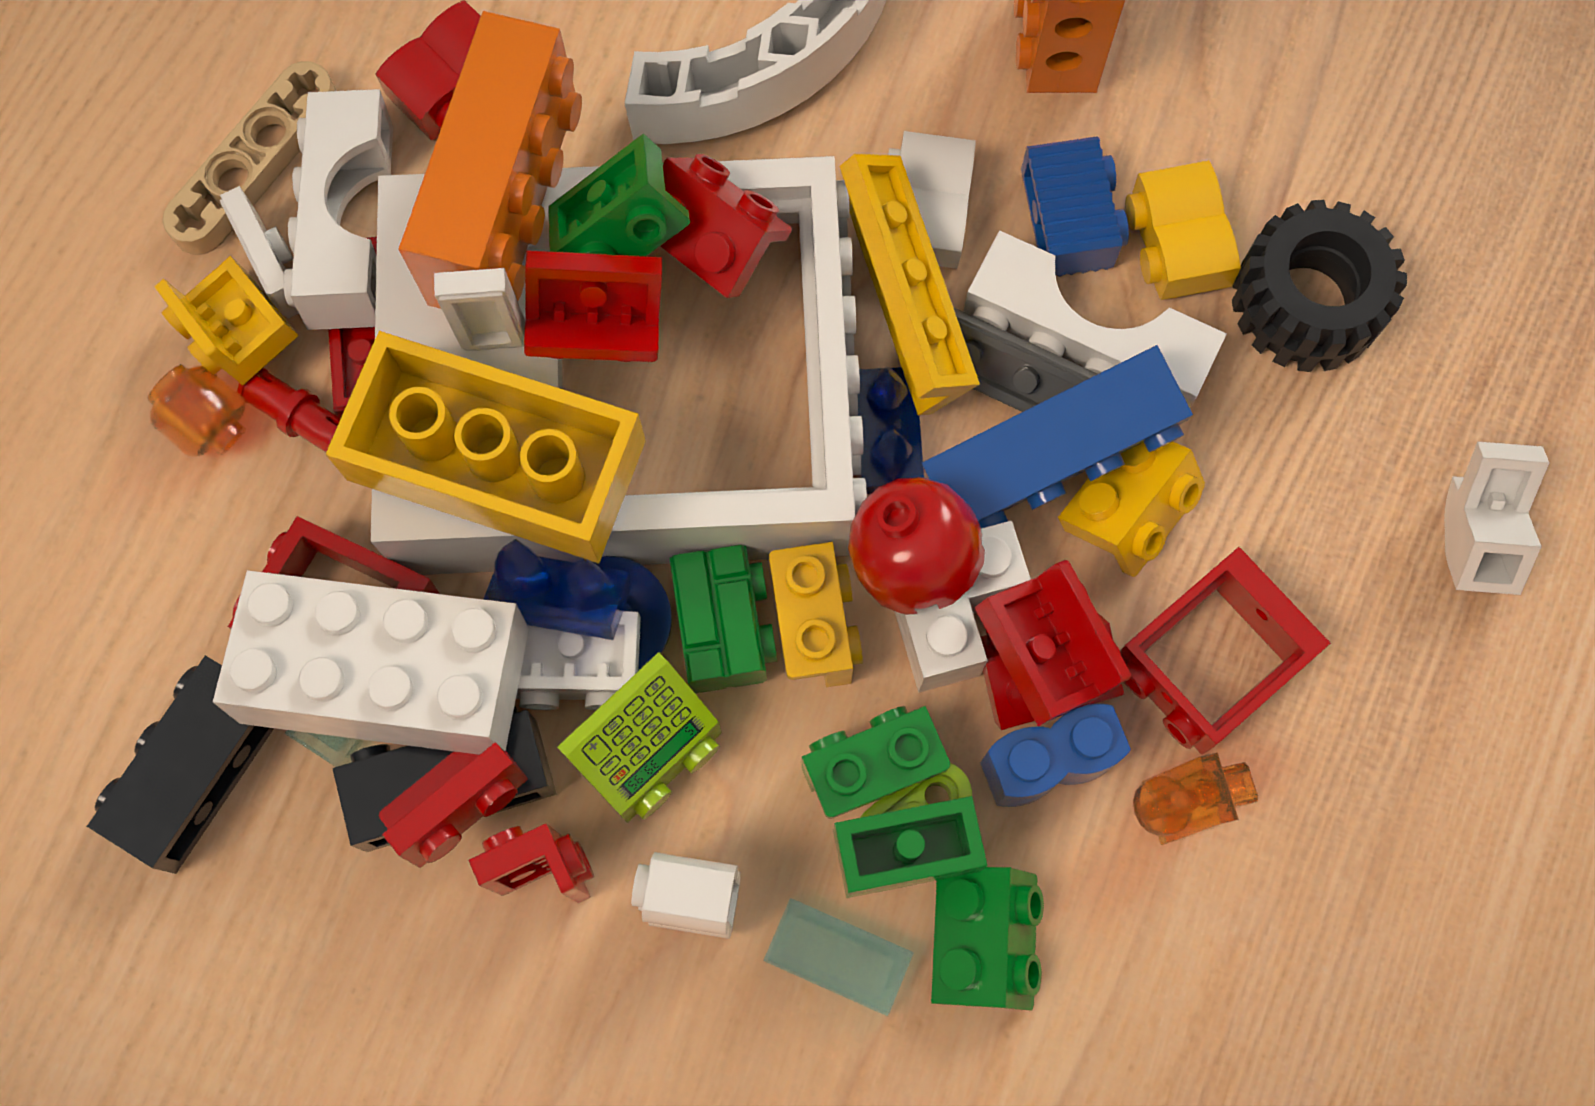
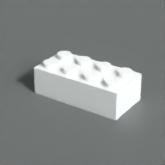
[213,570,529,755]

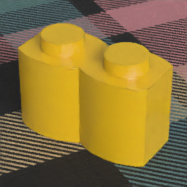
[1125,160,1241,300]

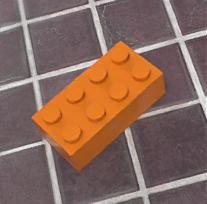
[398,11,582,309]

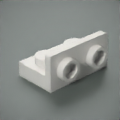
[516,610,640,710]

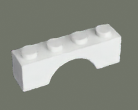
[283,89,393,330]
[963,230,1227,408]

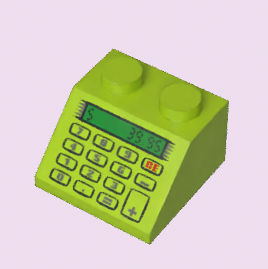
[557,652,722,823]

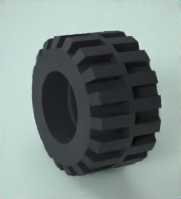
[1232,200,1407,372]

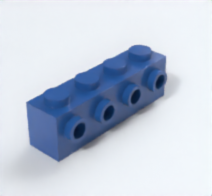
[922,345,1193,529]

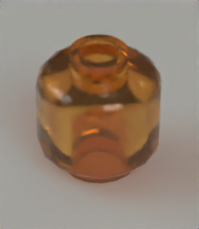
[147,364,246,457]

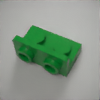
[548,133,690,256]

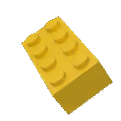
[325,331,646,563]

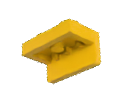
[154,256,299,385]
[1058,442,1205,577]
[769,542,863,688]

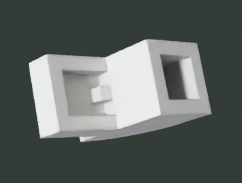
[1444,442,1549,595]

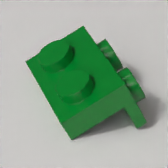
[802,706,950,819]
[931,867,1044,1011]

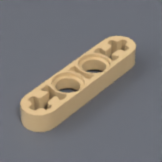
[163,61,336,255]

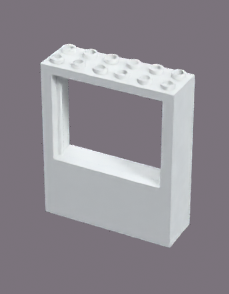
[371,156,867,575]

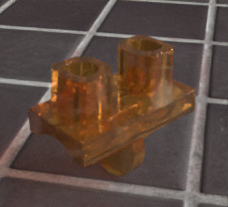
[1133,752,1258,845]

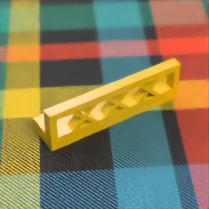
[839,154,980,416]

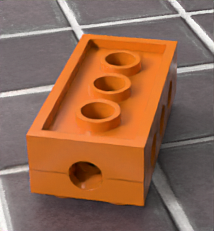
[1014,0,1125,93]

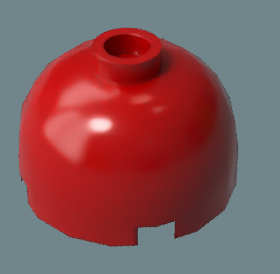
[848,477,985,615]

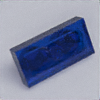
[857,366,924,494]
[483,539,631,640]

